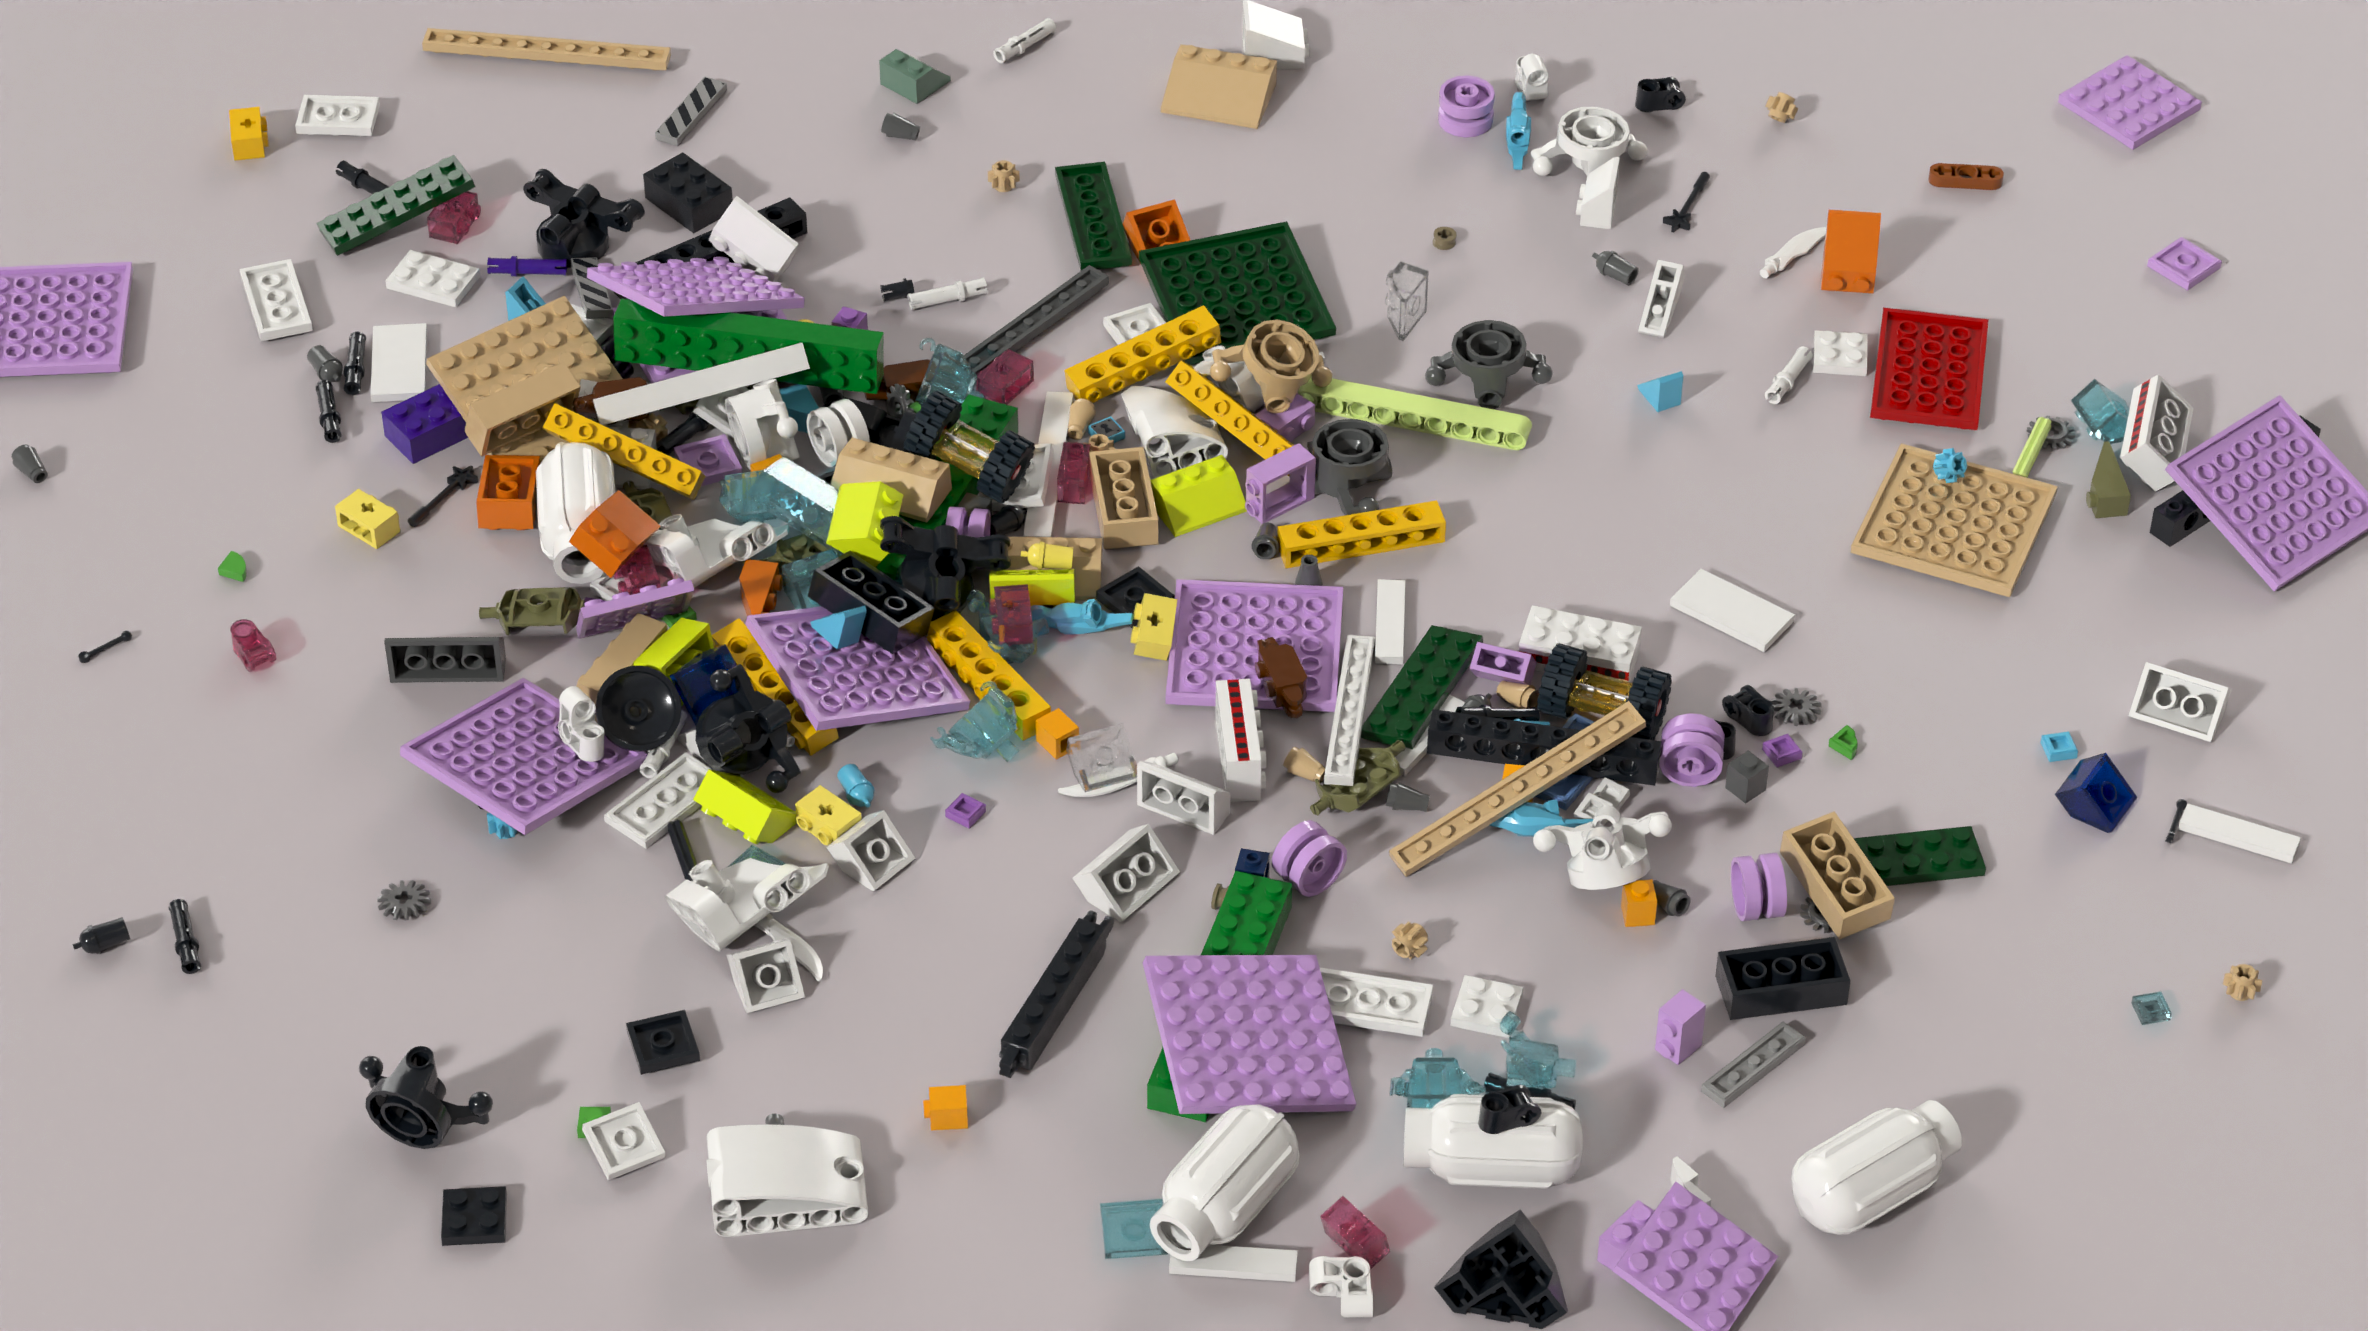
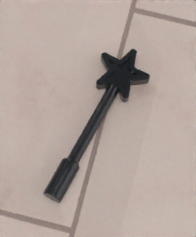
[1663,172,1710,233]
[408,466,478,527]

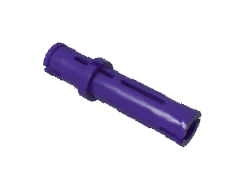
[487,256,567,277]

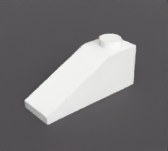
[1638,260,1685,338]

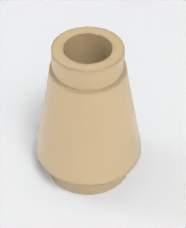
[1067,399,1096,440]
[1496,680,1540,708]
[1283,747,1326,783]

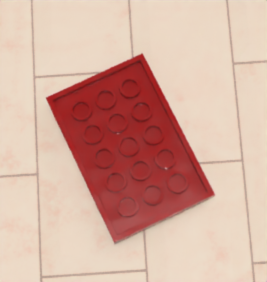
[1870,307,1989,430]

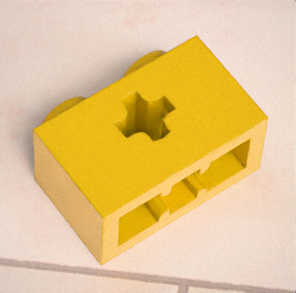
[229,107,269,161]

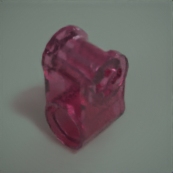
[230,619,276,672]

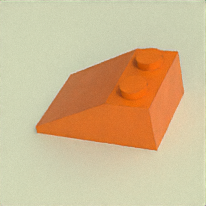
[1123,199,1190,264]
[1821,210,1881,293]
[476,455,540,530]
[568,490,661,578]

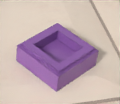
[1762,734,1802,768]
[945,793,986,828]

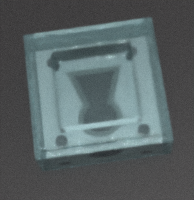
[2131,991,2172,1025]

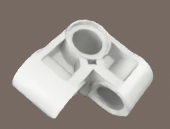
[1515,53,1549,101]
[558,686,604,762]
[1309,1256,1373,1318]

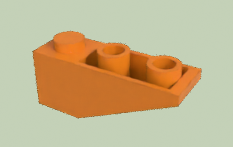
[739,559,783,616]

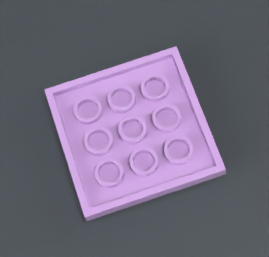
[2058,55,2202,150]
[576,578,694,639]
[1613,1182,1779,1331]

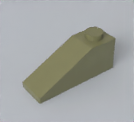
[2086,441,2131,519]

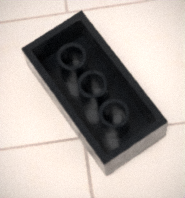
[808,551,935,654]
[1715,937,1850,1020]

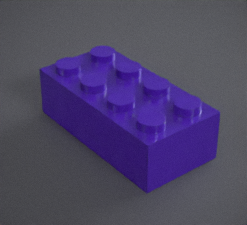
[381,384,468,464]

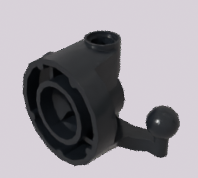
[695,664,801,793]
[359,1046,493,1149]

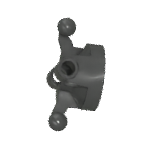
[1425,320,1553,409]
[1307,419,1392,515]

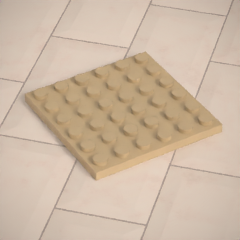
[426,295,637,464]
[1850,443,2058,597]

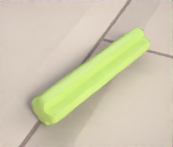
[2012,417,2051,478]

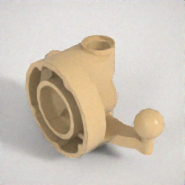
[1210,320,1332,414]

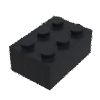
[643,152,733,234]

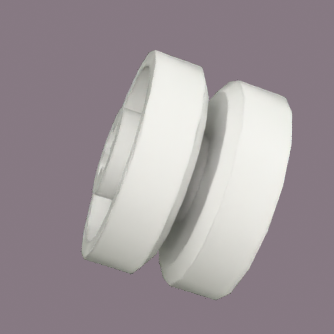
[807,399,870,467]

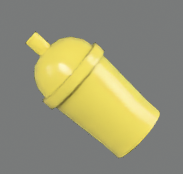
[1020,541,1073,570]

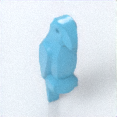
[1506,92,1531,170]
[1029,599,1134,635]
[1490,800,1593,837]

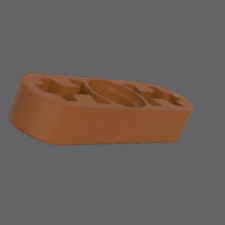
[1928,163,2004,190]

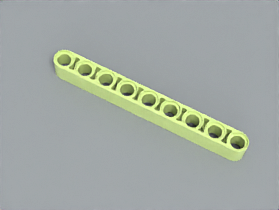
[1297,376,1532,450]

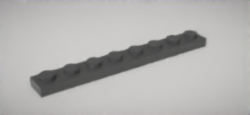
[951,265,1109,387]

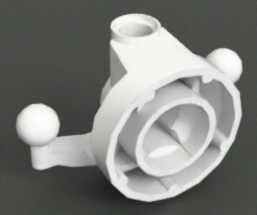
[1531,107,1648,176]
[725,379,800,470]
[1533,805,1672,890]

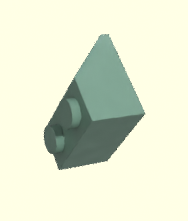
[879,49,951,104]

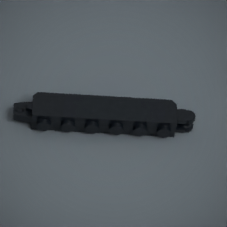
[999,910,1114,1078]

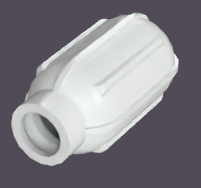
[536,442,616,584]
[1403,1094,1583,1189]
[1791,1100,1962,1235]
[1149,1104,1300,1261]

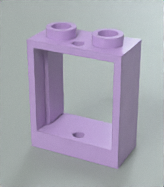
[1245,443,1316,524]

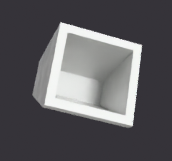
[1242,0,1309,69]

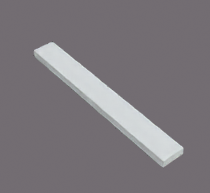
[593,342,810,425]
[1023,391,1074,537]
[1324,635,1375,786]

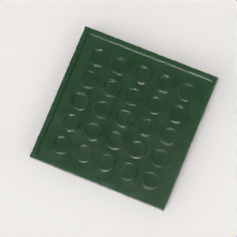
[1138,221,1336,365]

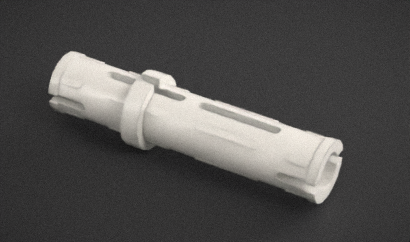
[993,18,1056,63]
[907,277,988,310]
[1765,346,1813,404]
[640,710,688,778]

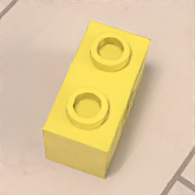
[335,489,400,549]
[1130,593,1177,661]
[795,785,862,845]

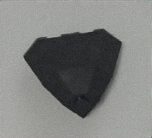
[1434,1209,1568,1329]

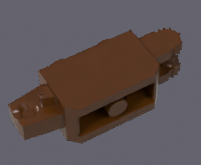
[864,359,958,405]
[572,377,661,425]
[1255,637,1307,718]

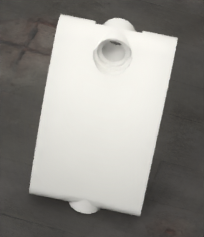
[706,1124,868,1237]

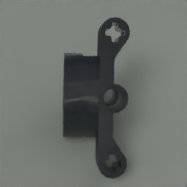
[523,169,645,268]
[880,516,1011,622]

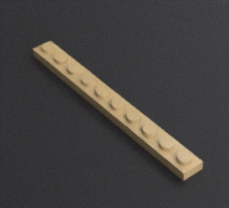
[422,28,671,70]
[1389,701,1646,877]

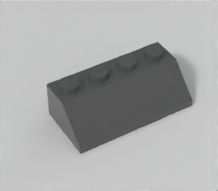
[384,637,506,683]

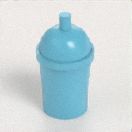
[837,764,875,808]

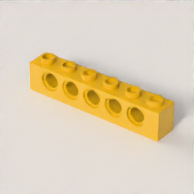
[1064,305,1221,403]
[1165,360,1294,477]
[543,403,706,500]
[1277,500,1446,569]
[927,611,1051,741]
[712,618,839,756]

